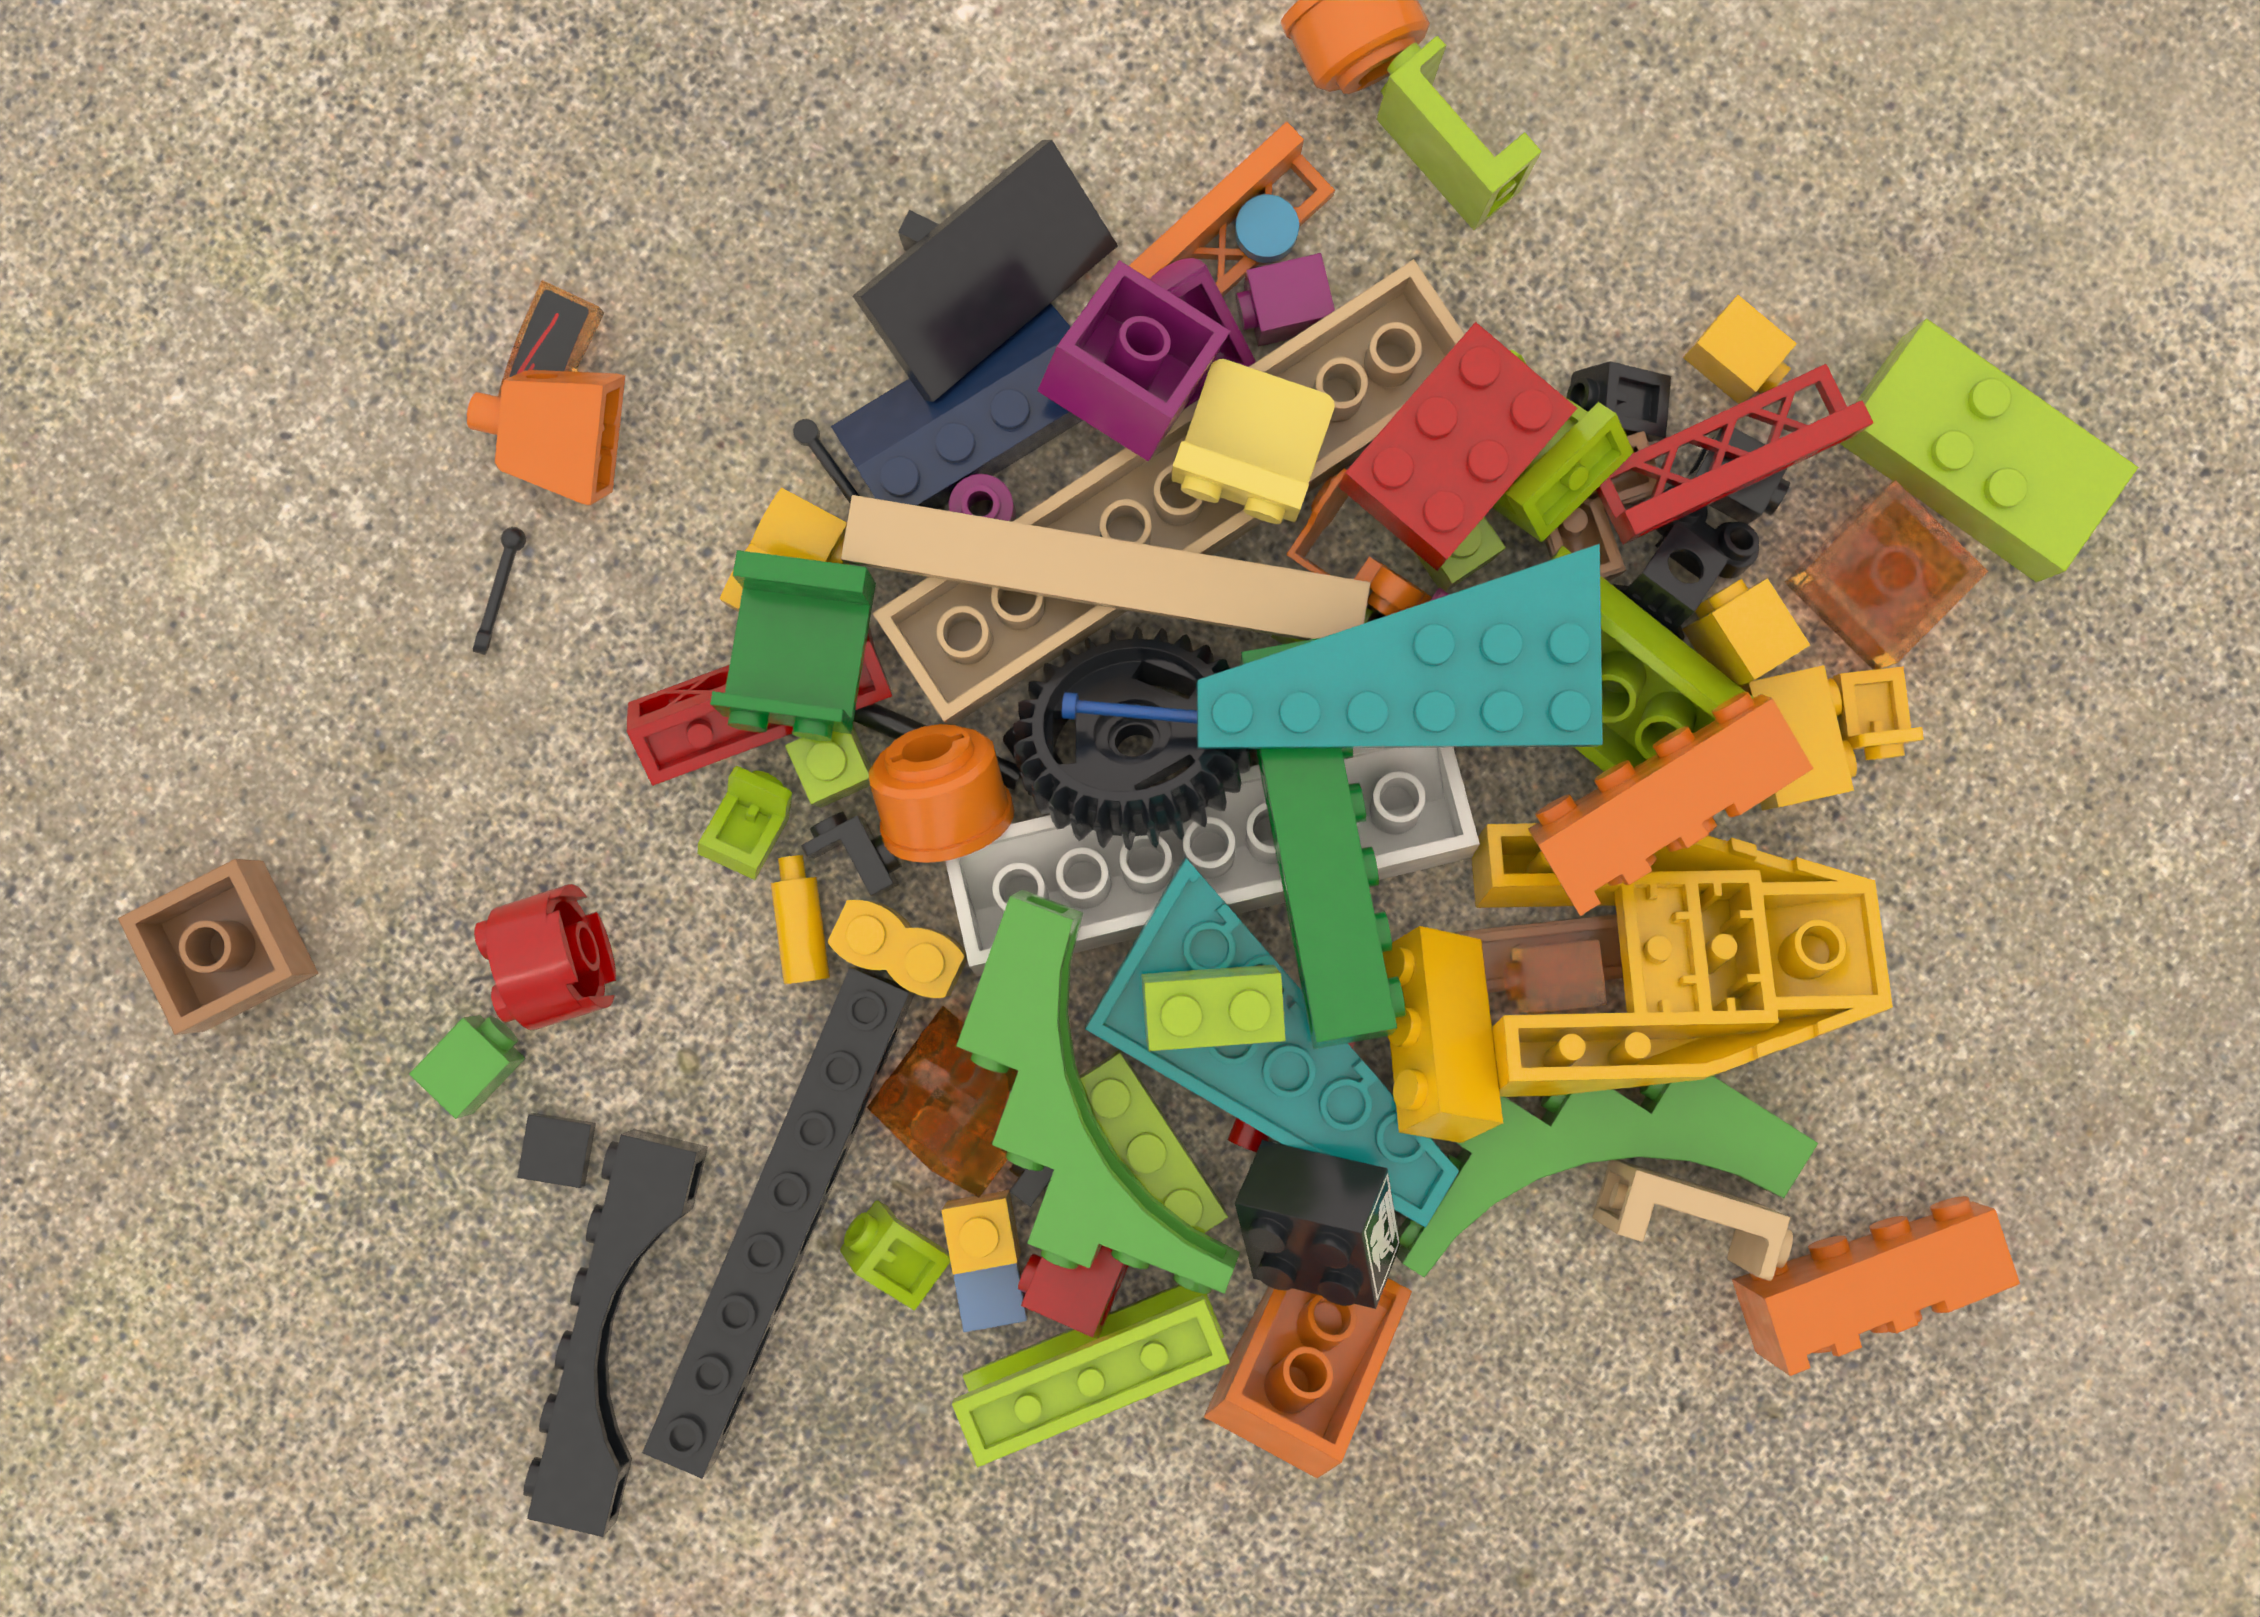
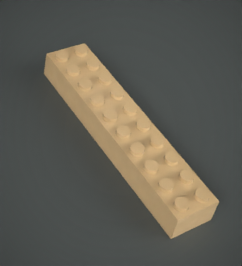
[872,259,1464,725]

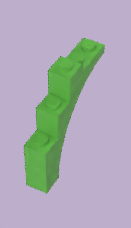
[956,889,1240,1294]
[1396,1076,1818,1278]

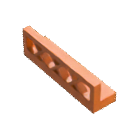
[1129,121,1335,297]

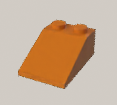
[1204,1278,1412,1478]

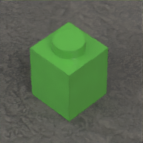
[409,1015,526,1119]

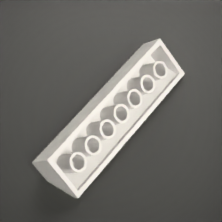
[945,747,1480,977]

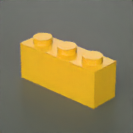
[1382,926,1503,1143]

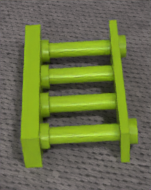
[952,1284,1230,1468]

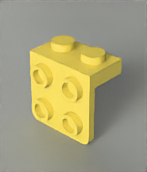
[1171,359,1335,524]

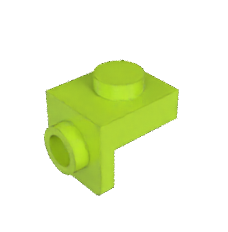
[697,766,792,880]

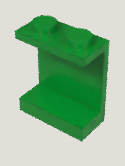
[710,550,876,741]

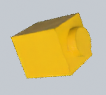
[1683,295,1797,404]
[941,1190,1021,1275]

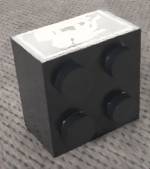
[1235,1140,1400,1309]

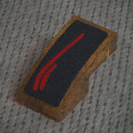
[498,280,604,397]

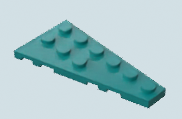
[1197,544,1603,749]
[1085,857,1459,1228]

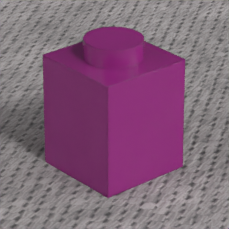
[1236,253,1335,347]

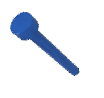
[1062,692,1197,724]

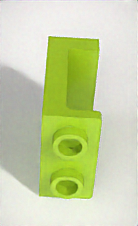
[1376,36,1542,231]
[1492,349,1634,543]

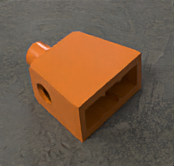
[467,370,625,505]

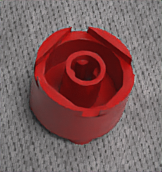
[474,884,616,1031]

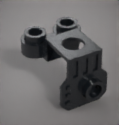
[1612,485,1759,641]

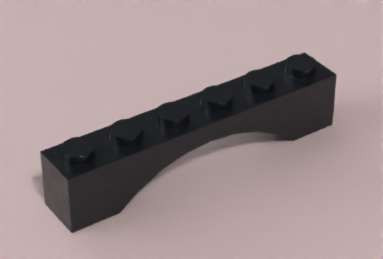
[523,1129,708,1537]

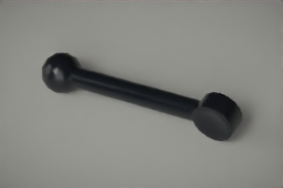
[793,419,859,503]
[473,527,526,655]

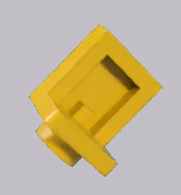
[1833,666,1924,761]

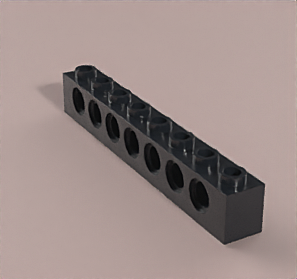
[642,966,915,1479]

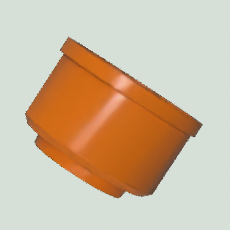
[1280,0,1430,94]
[868,724,1015,863]

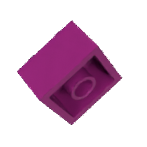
[1037,260,1231,462]

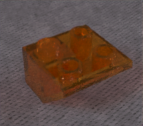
[867,1006,1018,1198]

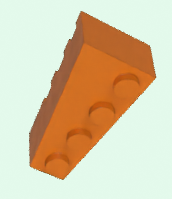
[1528,691,1814,916]
[1732,1196,2020,1376]

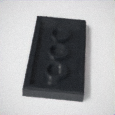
[852,140,1118,402]

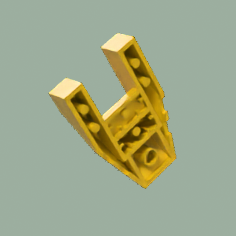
[1471,823,1893,1097]

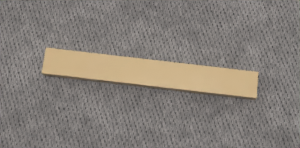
[841,495,1370,640]

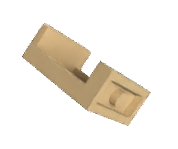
[1592,1159,1793,1281]

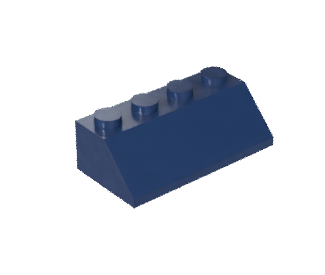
[831,303,1083,509]

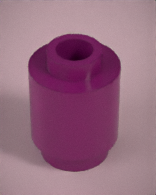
[949,474,1016,522]

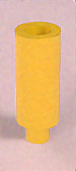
[770,855,830,985]

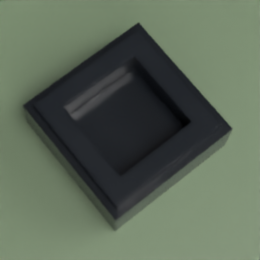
[517,1113,596,1188]

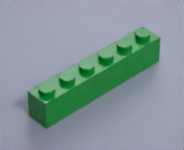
[1240,638,1406,1049]

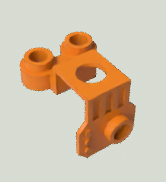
[1286,468,1433,616]

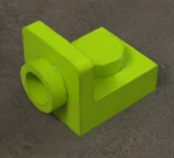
[840,1200,950,1311]

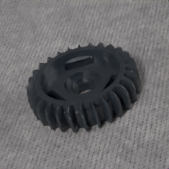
[1013,626,1253,851]

